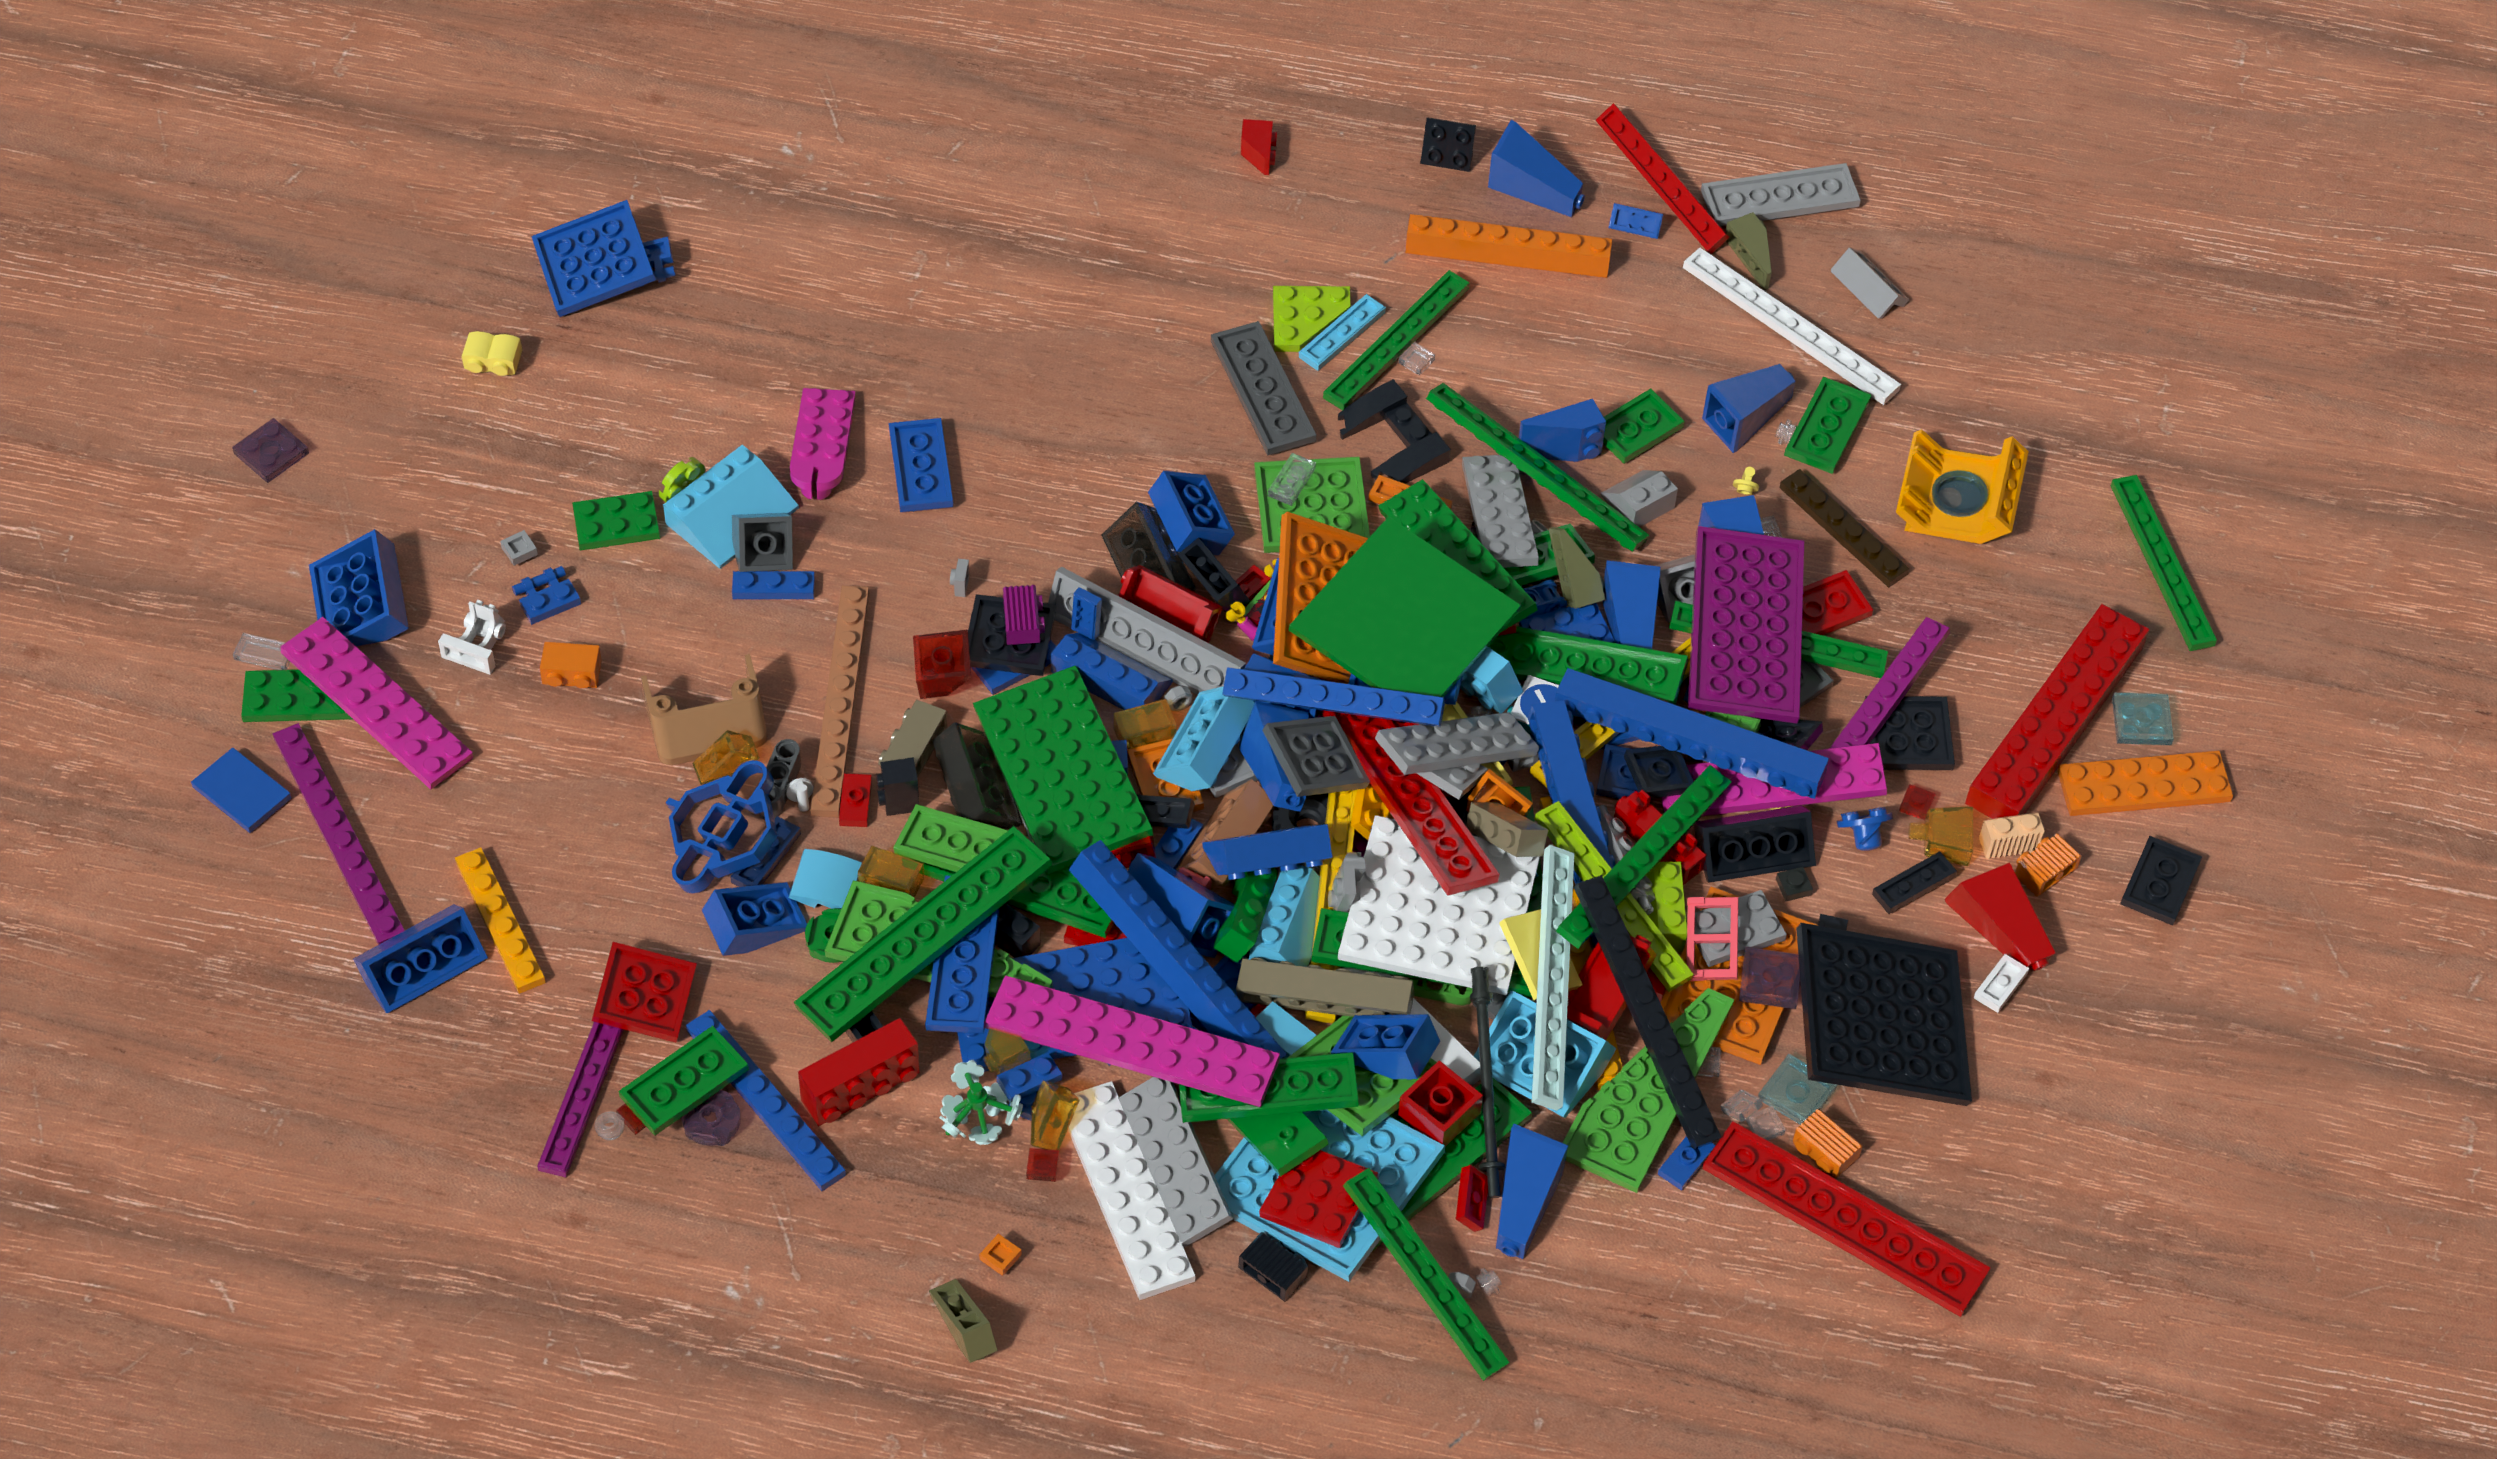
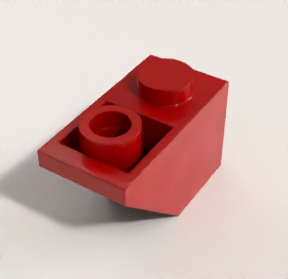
[1241,119,1277,175]

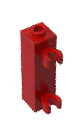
[1614,790,1706,885]

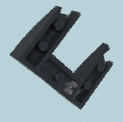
[1338,379,1451,484]

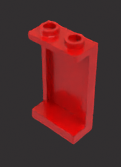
[1117,565,1223,643]
[1567,935,1657,1040]

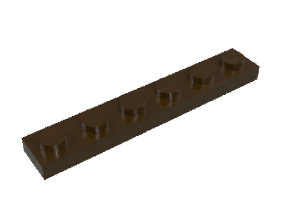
[1779,469,1909,588]

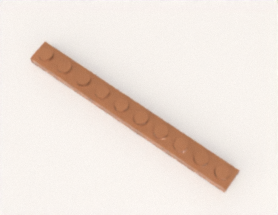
[811,585,869,818]

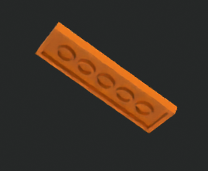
[2057,751,2233,816]

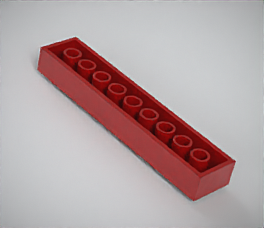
[1965,604,2149,819]

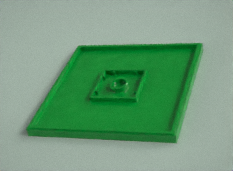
[1289,516,1521,697]

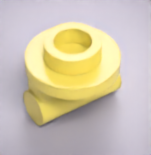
[1733,467,1759,495]

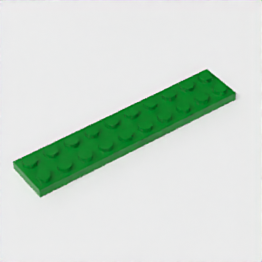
[794,826,1052,1042]

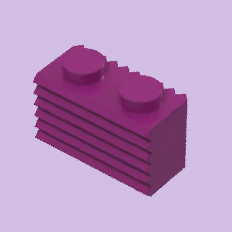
[1003,585,1045,645]

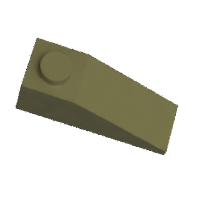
[1726,212,1772,291]
[1548,527,1605,608]
[929,1279,997,1363]

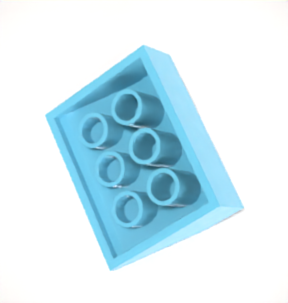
[663,445,799,569]
[1474,991,1616,1118]

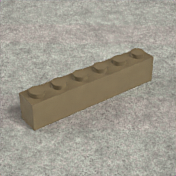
[1236,958,1414,1017]

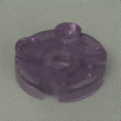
[681,1090,741,1146]

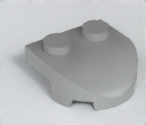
[1328,852,1366,912]

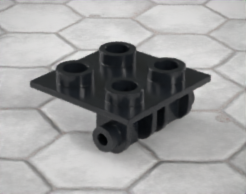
[1420,117,1476,172]

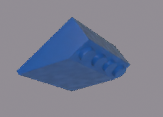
[309,529,409,646]

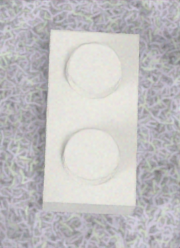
[1974,954,2029,1013]

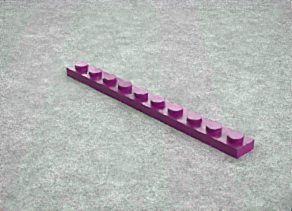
[272,723,405,945]

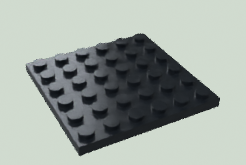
[1796,923,1972,1106]

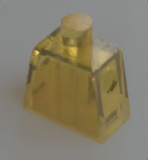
[1908,806,1973,866]

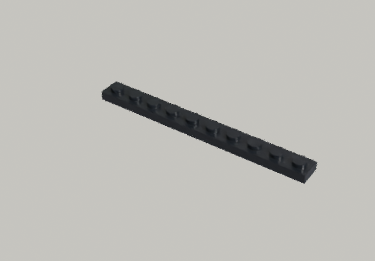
[1574,875,1722,1149]

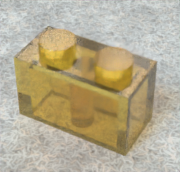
[1114,699,1177,749]
[858,846,924,898]

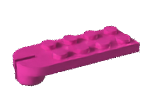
[790,388,856,500]

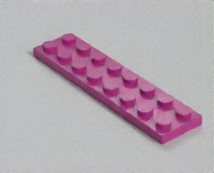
[280,617,473,790]
[1661,743,1887,816]

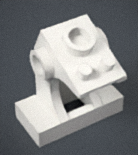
[438,600,506,675]

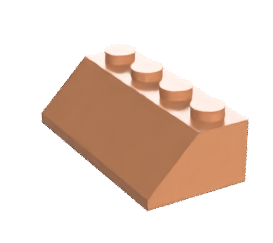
[1176,779,1273,889]

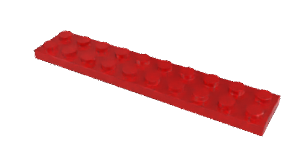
[1321,710,1500,896]
[1702,1121,1991,1317]

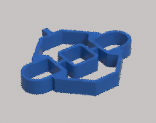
[666,760,778,893]

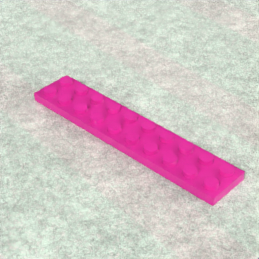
[984,975,1280,1107]

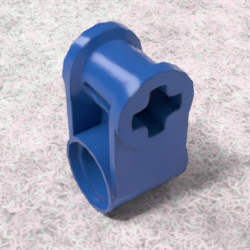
[1522,580,1567,620]

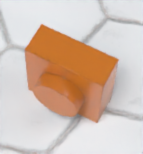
[979,1233,1022,1276]

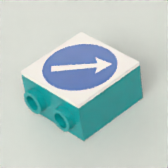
[1507,675,1574,740]

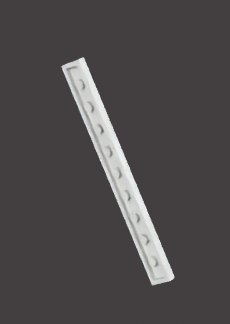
[1683,248,1901,405]

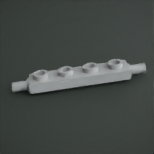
[1599,805,1656,915]

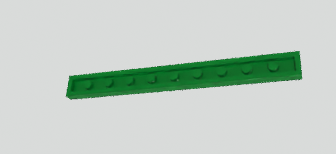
[1426,383,1649,552]
[1556,765,1732,949]

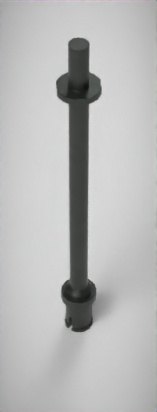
[1470,967,1506,1198]

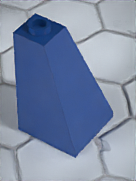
[1488,120,1585,217]
[1702,364,1796,453]
[1698,495,1764,535]
[1602,560,1661,649]
[1239,701,1309,812]
[1128,853,1235,958]
[1496,1124,1568,1259]

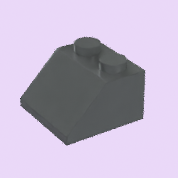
[732,513,793,572]

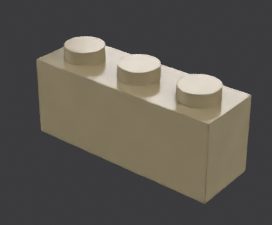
[878,699,947,778]
[1466,802,1548,857]

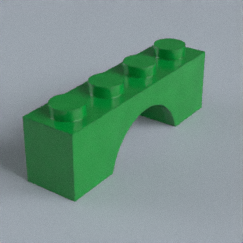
[1214,867,1278,962]

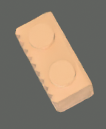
[1979,812,2045,859]

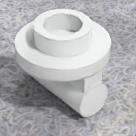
[786,778,814,812]

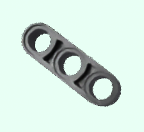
[759,739,801,819]

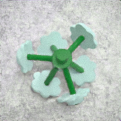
[939,1060,1023,1145]

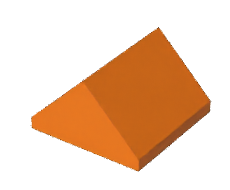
[1466,769,1533,817]

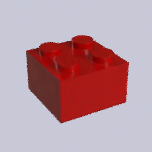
[1398,1060,1483,1147]

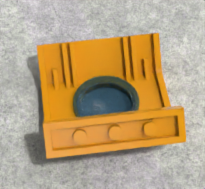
[1896,429,2029,544]

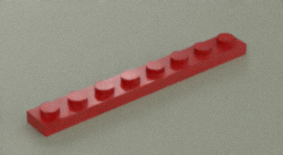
[1595,103,1730,254]

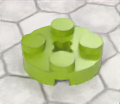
[659,457,706,503]

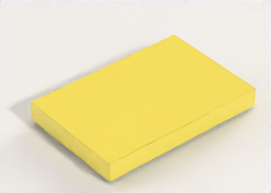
[1499,910,1582,1000]

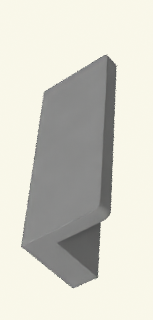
[1831,247,1909,319]

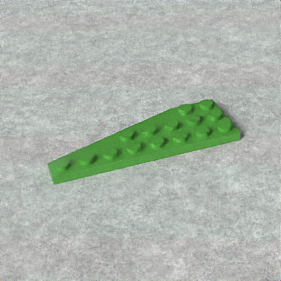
[825,880,1053,998]
[1563,988,1735,1193]

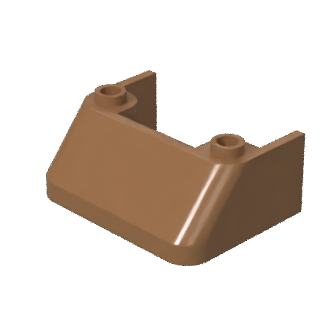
[641,654,767,765]

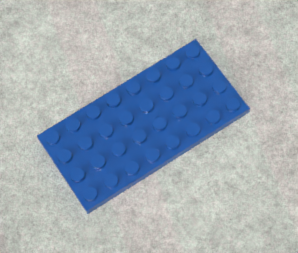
[957,938,1192,1072]

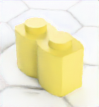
[462,331,522,376]

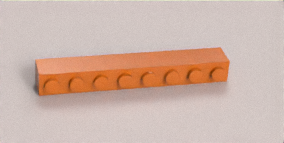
[1405,214,1612,278]

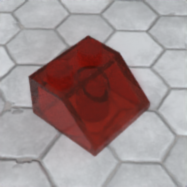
[913,629,971,699]

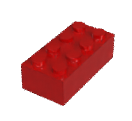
[798,1018,920,1127]

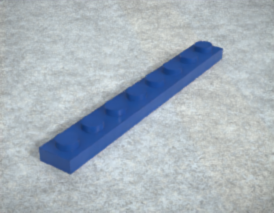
[1222,667,1445,727]
[686,1010,846,1191]

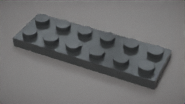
[1211,321,1316,456]

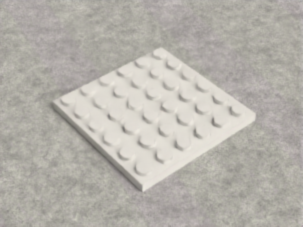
[1338,815,1540,995]

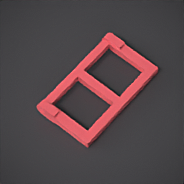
[1687,897,1739,981]

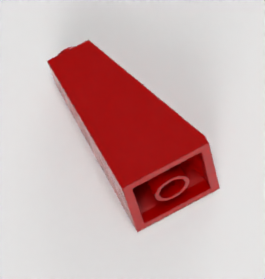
[1944,862,2055,971]

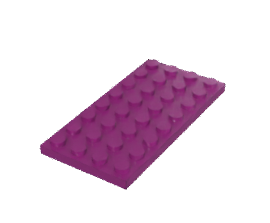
[1688,526,1804,723]

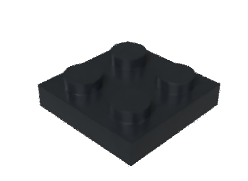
[1624,746,1694,798]

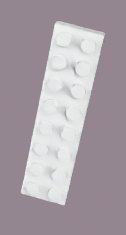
[1057,1081,1195,1300]

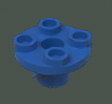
[1837,807,1893,851]

